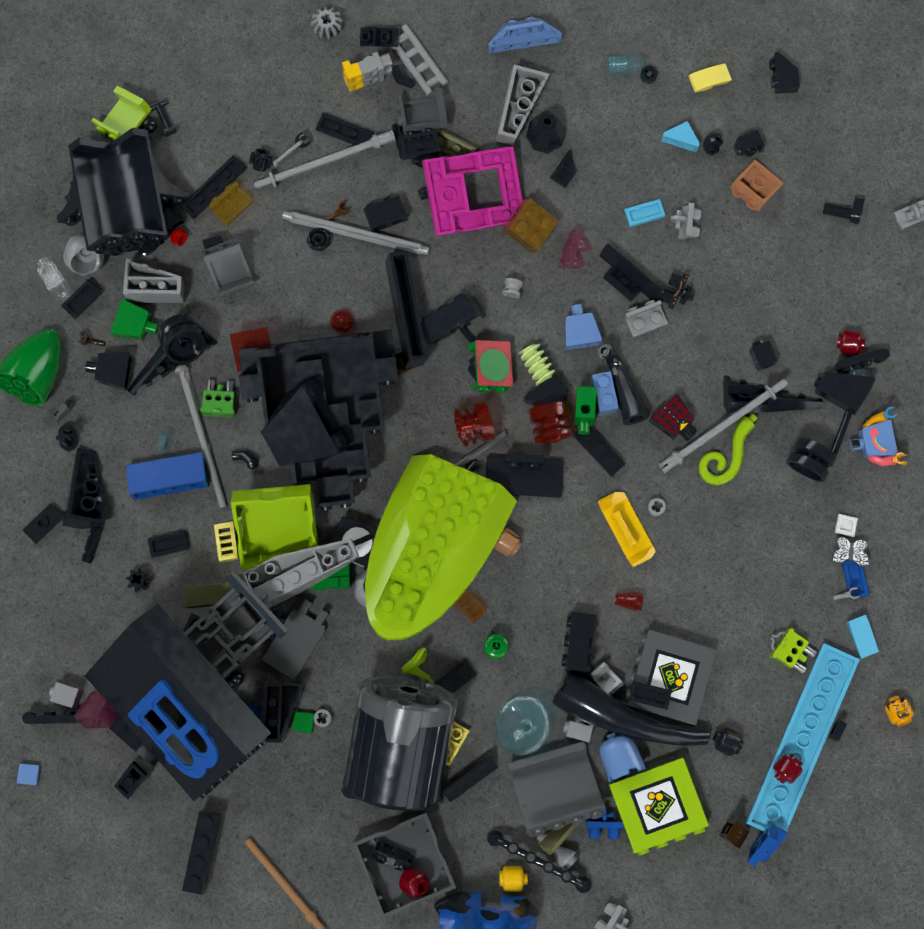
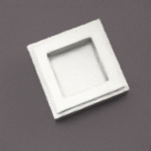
[834,514,858,537]

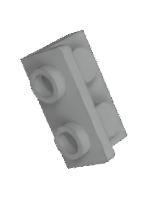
[624,300,668,338]

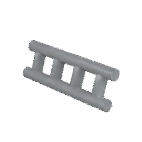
[393,24,448,96]

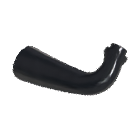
[598,344,650,425]

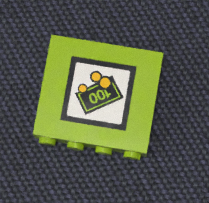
[608,758,709,855]

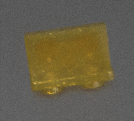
[209,181,253,227]

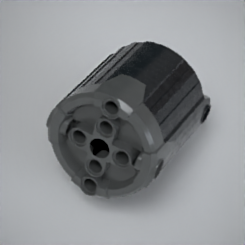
[341,674,458,813]

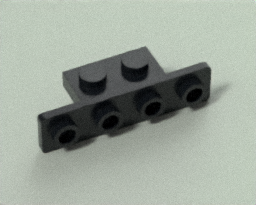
[599,244,664,302]

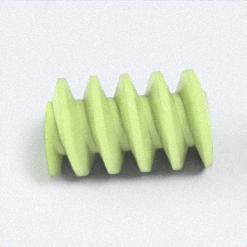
[518,343,555,387]

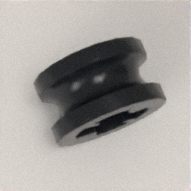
[640,66,657,84]

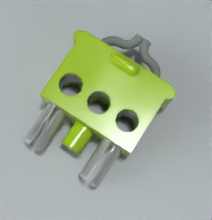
[770,628,817,673]

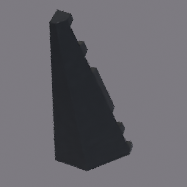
[127,313,218,396]
[723,376,823,415]

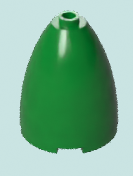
[0,329,61,407]

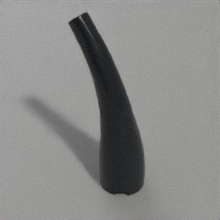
[552,671,710,746]

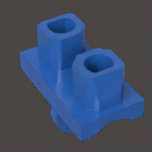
[586,807,623,839]

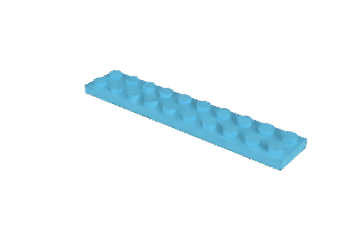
[746,643,860,832]

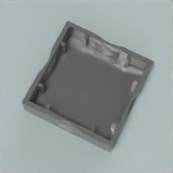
[352,812,456,919]

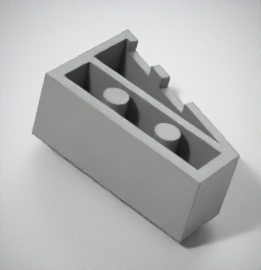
[123,258,185,303]

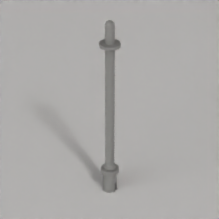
[254,130,396,188]
[658,379,788,474]

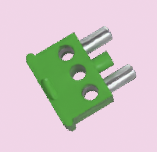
[200,379,236,418]

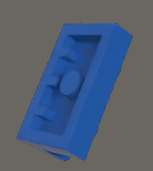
[747,823,787,867]

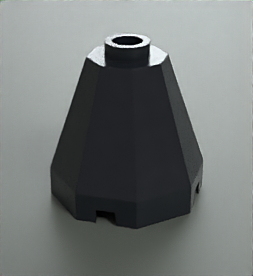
[526,113,566,154]

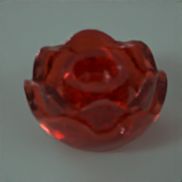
[330,310,354,333]

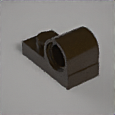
[719,819,750,849]

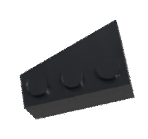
[421,293,486,344]
[561,612,596,674]
[262,682,305,743]

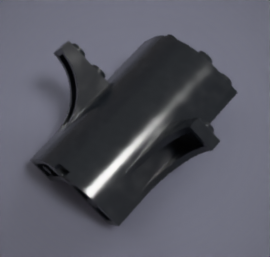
[57,127,189,256]

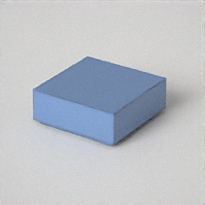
[17,763,40,785]

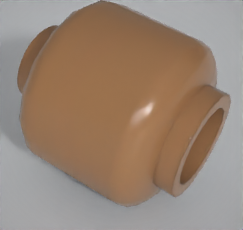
[494,528,522,556]

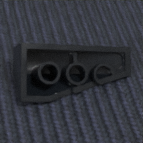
[62,448,108,529]

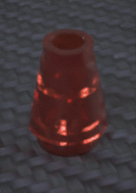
[615,592,643,612]

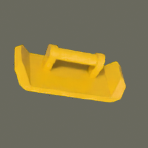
[598,492,656,567]

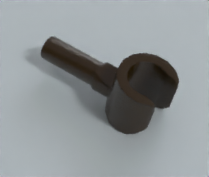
[77,332,105,346]

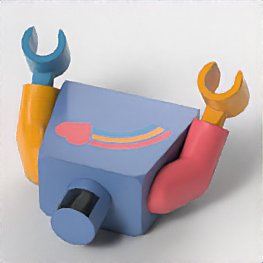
[849,407,907,466]

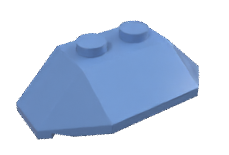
[488,17,562,54]

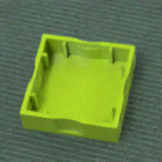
[231,484,319,570]

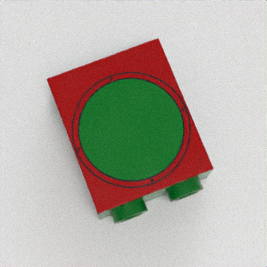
[467,340,513,393]

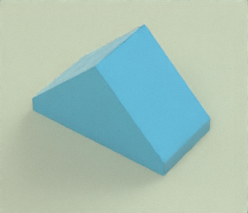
[661,121,700,152]

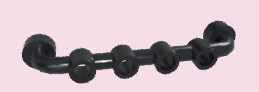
[487,830,591,893]

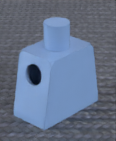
[565,304,602,350]

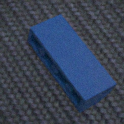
[126,452,209,500]

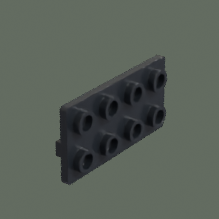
[486,453,563,498]

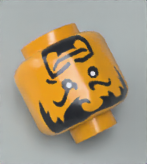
[885,696,914,727]

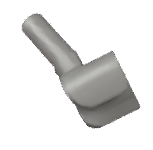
[833,587,860,600]

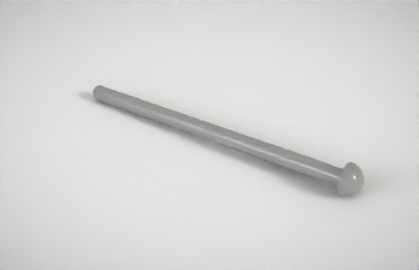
[175,365,227,509]

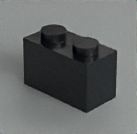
[363,195,407,232]

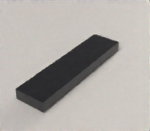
[180,155,247,220]

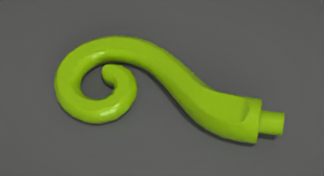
[699,413,758,485]

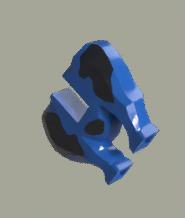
[434,892,538,929]

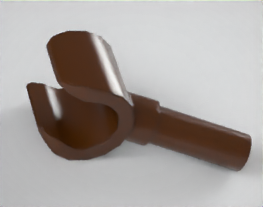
[325,201,350,221]

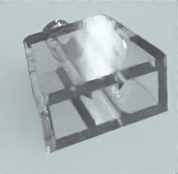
[36,258,74,304]

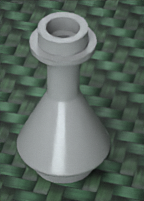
[536,832,577,870]

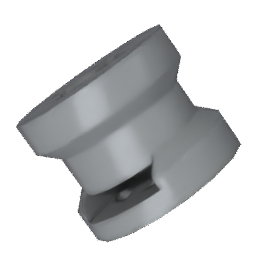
[502,278,523,298]

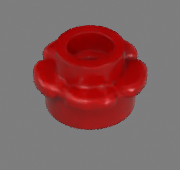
[170,229,188,246]

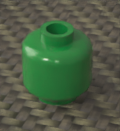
[483,633,509,660]

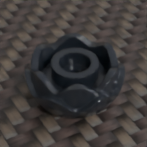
[703,133,723,156]
[307,228,331,251]

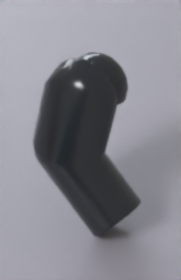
[392,65,415,89]
[232,450,258,469]

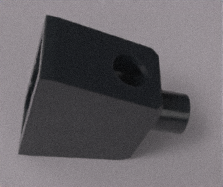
[85,352,132,391]

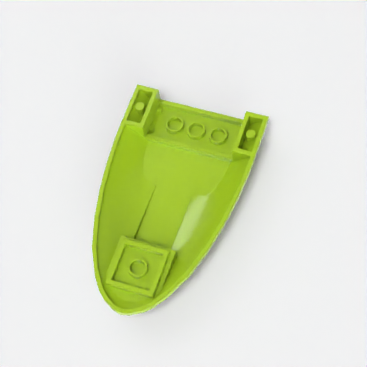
[365,454,517,641]

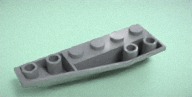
[243,539,359,609]

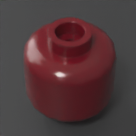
[837,330,866,356]
[773,754,803,784]
[399,868,428,898]

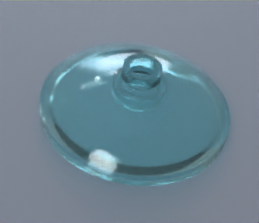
[496,696,550,755]

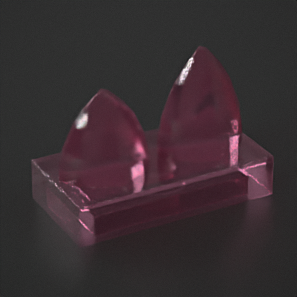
[558,229,593,269]

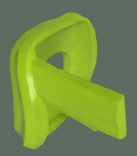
[401,647,434,683]

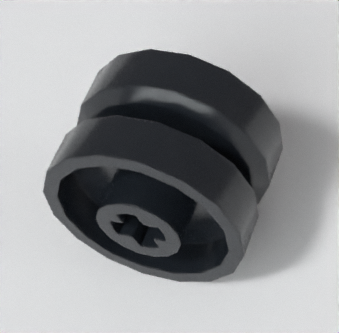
[158,314,206,364]
[786,437,837,482]

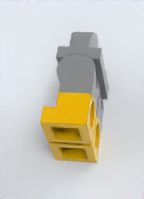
[342,52,392,92]

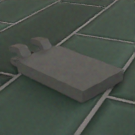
[262,599,329,680]

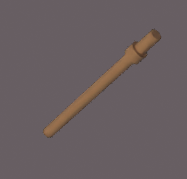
[244,837,326,929]

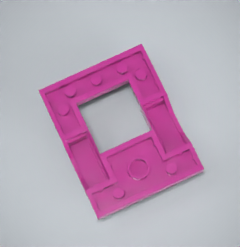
[422,146,522,236]

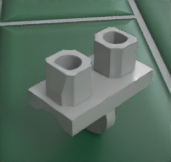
[893,200,924,230]
[670,202,702,240]
[594,903,629,929]

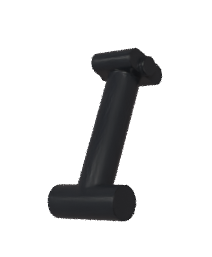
[148,97,177,137]

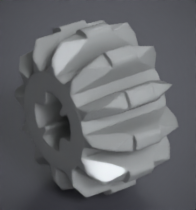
[311,6,343,39]

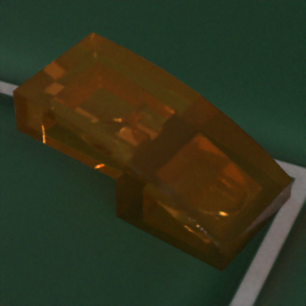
[454,589,487,623]

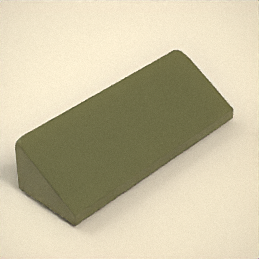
[431,128,479,156]
[183,582,233,607]
[539,823,578,855]

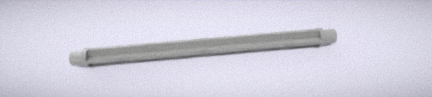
[283,211,430,255]

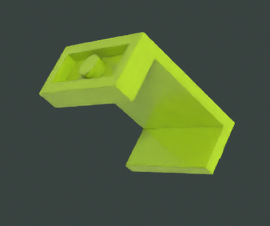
[91,86,152,141]

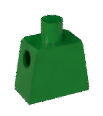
[110,299,159,341]
[574,386,596,435]

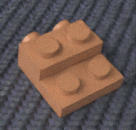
[730,160,783,212]

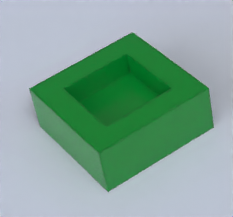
[292,712,314,734]

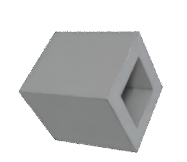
[49,682,82,709]

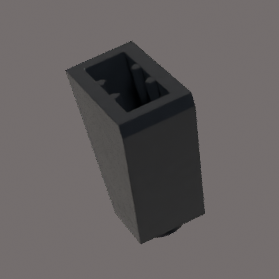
[814,372,876,415]

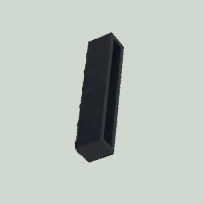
[385,251,428,368]

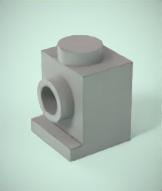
[563,718,593,743]

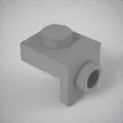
[590,662,623,695]

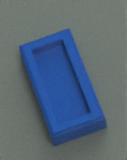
[841,560,870,599]

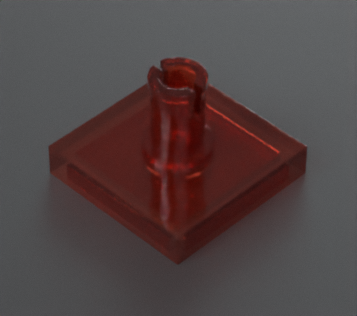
[229,326,271,372]

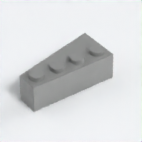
[495,65,550,146]

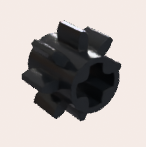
[249,148,273,172]
[126,568,151,593]

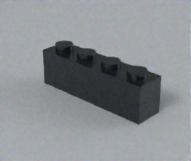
[182,810,221,895]

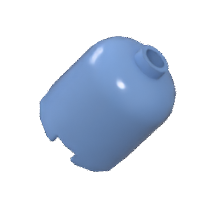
[599,733,646,782]

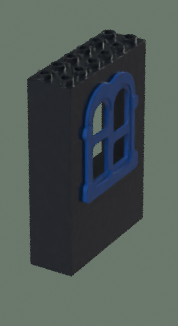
[84,604,271,801]

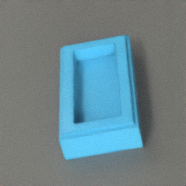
[624,199,666,227]

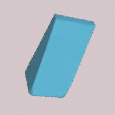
[846,615,879,659]

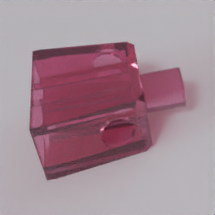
[74,691,117,729]

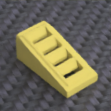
[214,521,239,563]

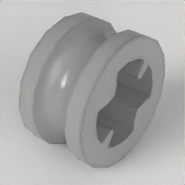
[648,498,666,516]
[314,709,332,727]

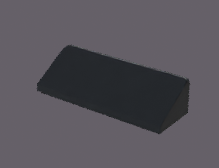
[442,756,498,802]

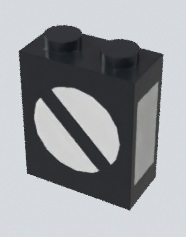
[332,516,377,568]

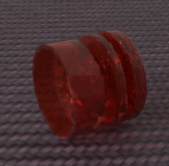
[454,401,496,448]
[528,402,574,444]

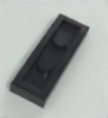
[316,113,374,150]

